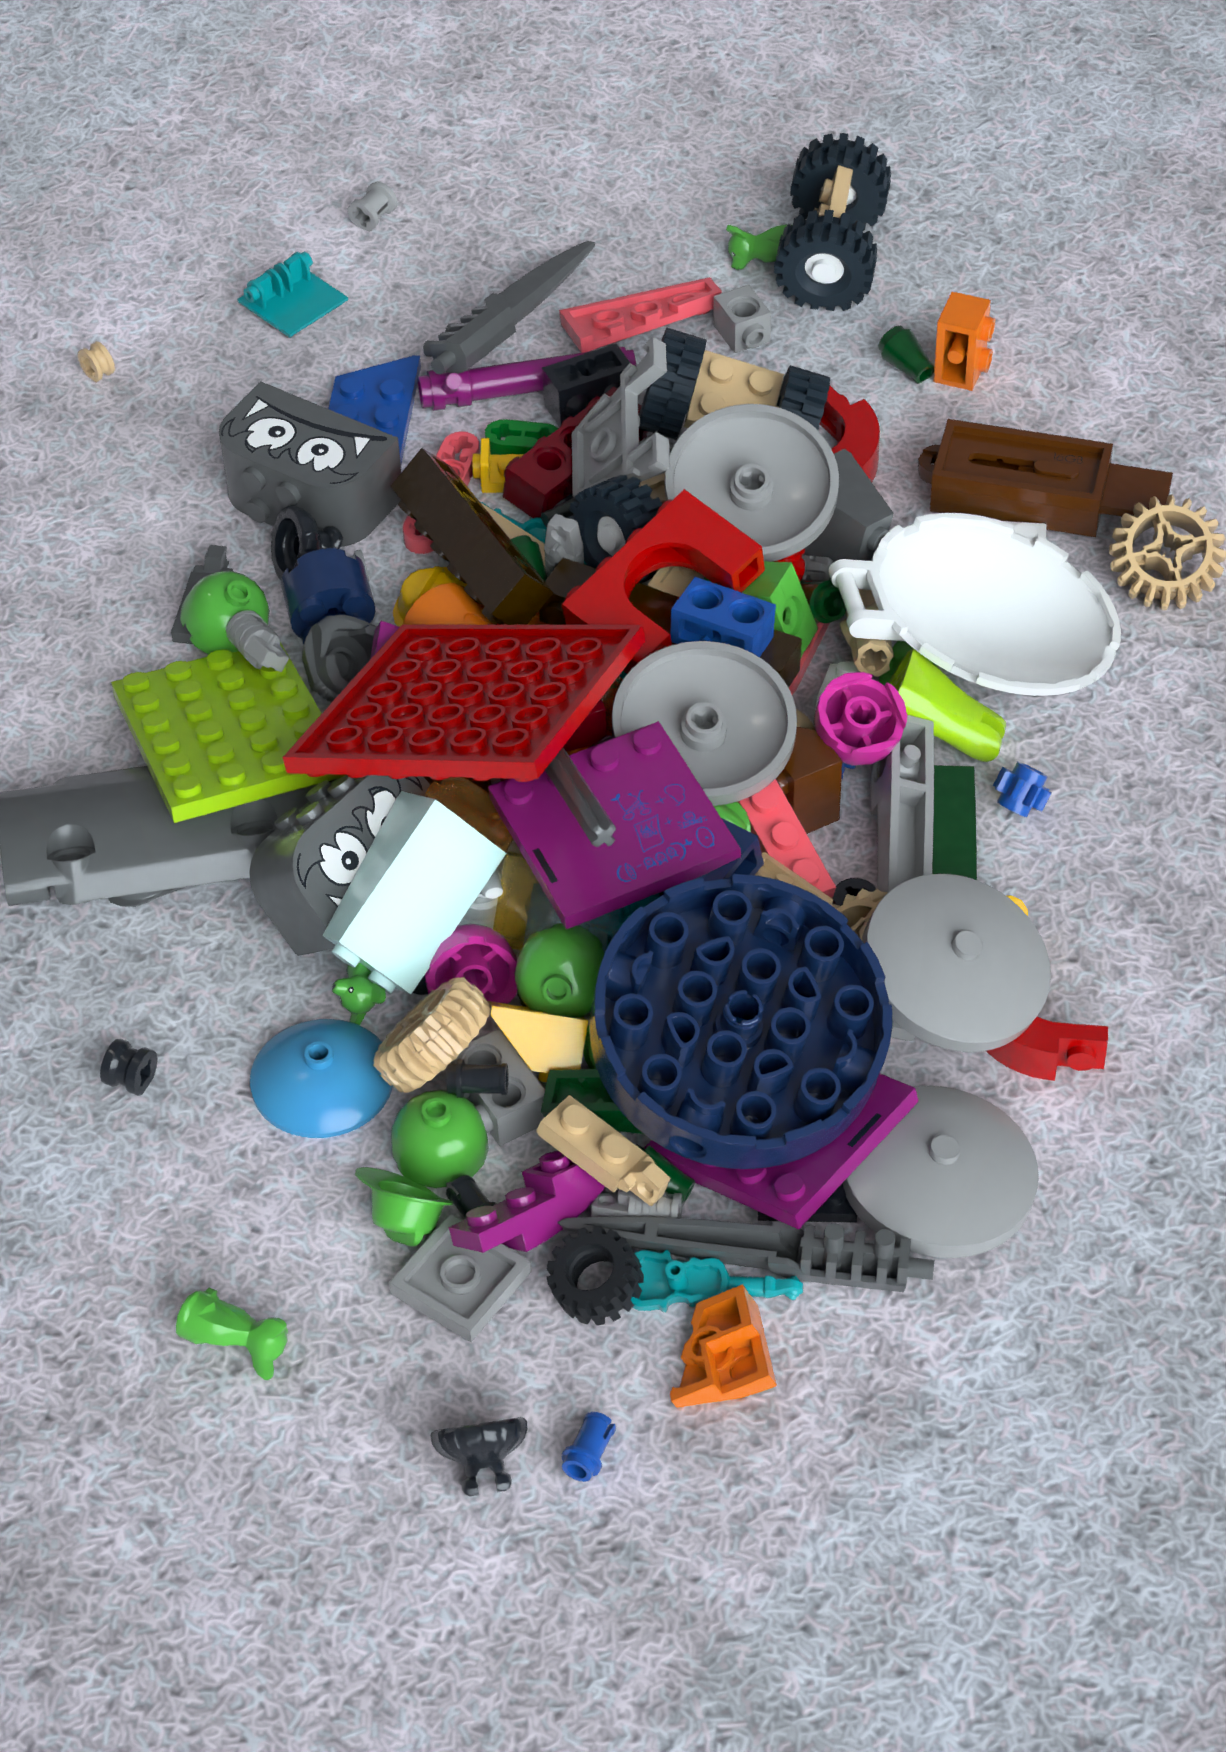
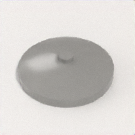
[665,404,839,562]
[612,641,797,806]
[862,874,1051,1052]
[843,1086,1039,1258]

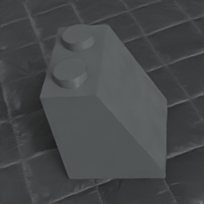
[803,449,894,580]

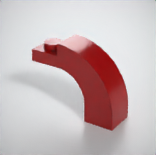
[820,386,880,482]
[986,1016,1108,1081]

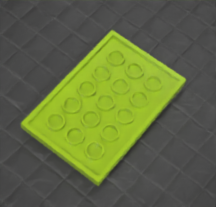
[111,642,345,823]

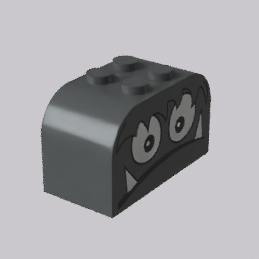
[219,381,401,547]
[249,775,445,956]

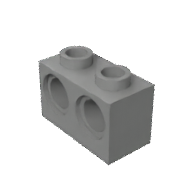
[450,1028,545,1146]

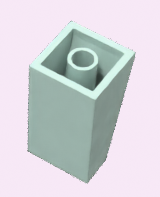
[322,791,507,994]

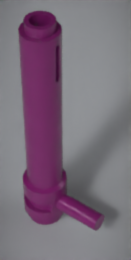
[417,347,636,411]

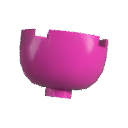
[813,672,908,766]
[425,923,517,1004]

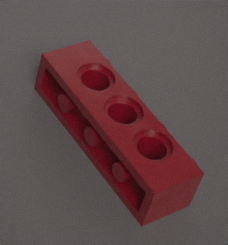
[502,387,648,518]

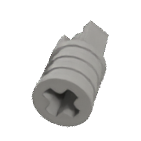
[544,514,584,578]
[226,610,289,672]
[591,1189,682,1218]

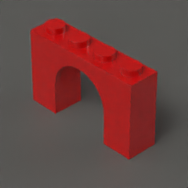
[562,489,765,674]

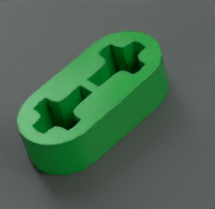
[485,419,559,455]

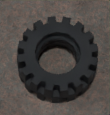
[546,1226,644,1325]

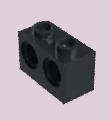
[542,344,630,427]

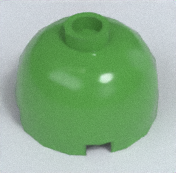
[180,571,270,655]
[515,923,605,1018]
[391,1090,489,1188]

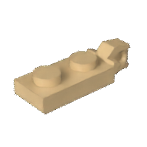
[536,1095,671,1207]

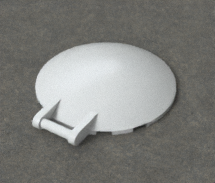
[828,513,1121,696]

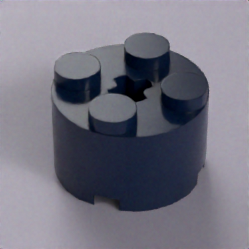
[281,548,376,645]

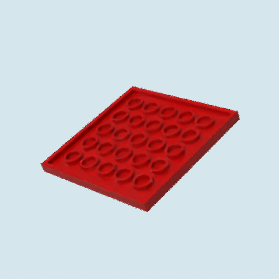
[282,624,646,782]

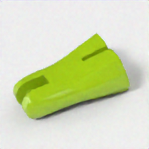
[889,648,1006,762]

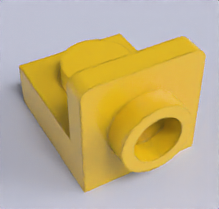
[473,438,524,493]

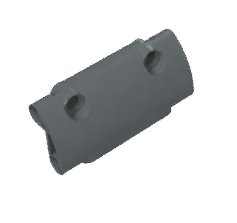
[0,766,318,906]

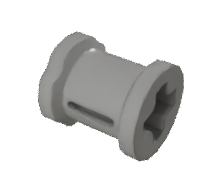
[347,182,398,232]

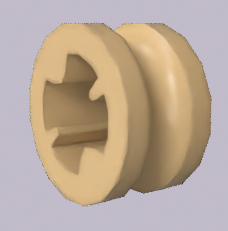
[77,341,115,383]

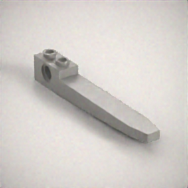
[871,715,934,1041]

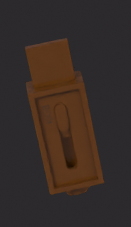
[918,419,1173,537]

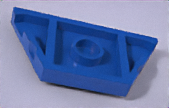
[328,355,421,465]

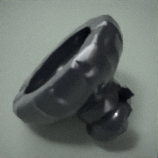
[271,505,343,580]
[430,1417,528,1497]

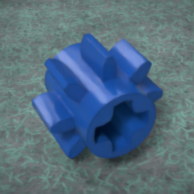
[993,761,1052,817]

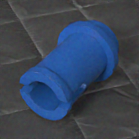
[562,1412,616,1482]

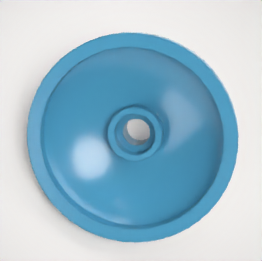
[250,1019,393,1138]

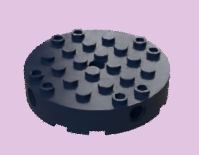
[589,874,892,1169]

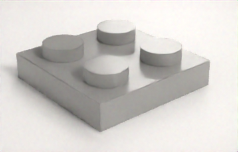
[389,1214,531,1342]

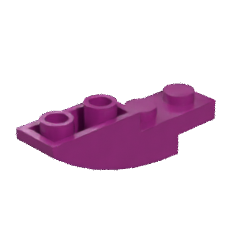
[449,1151,605,1253]

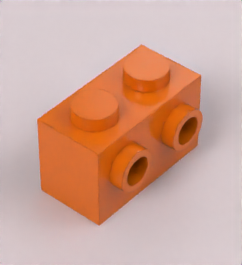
[934,291,995,391]

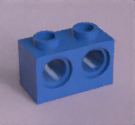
[670,577,776,657]

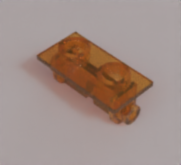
[425,777,513,853]

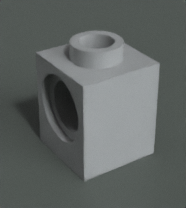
[713,285,771,353]

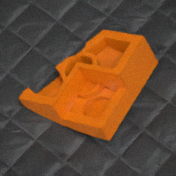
[670,1284,777,1408]

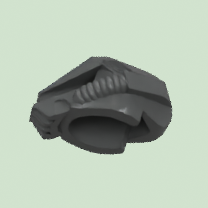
[302,615,377,703]

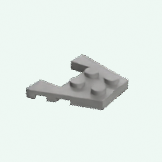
[572,337,670,497]

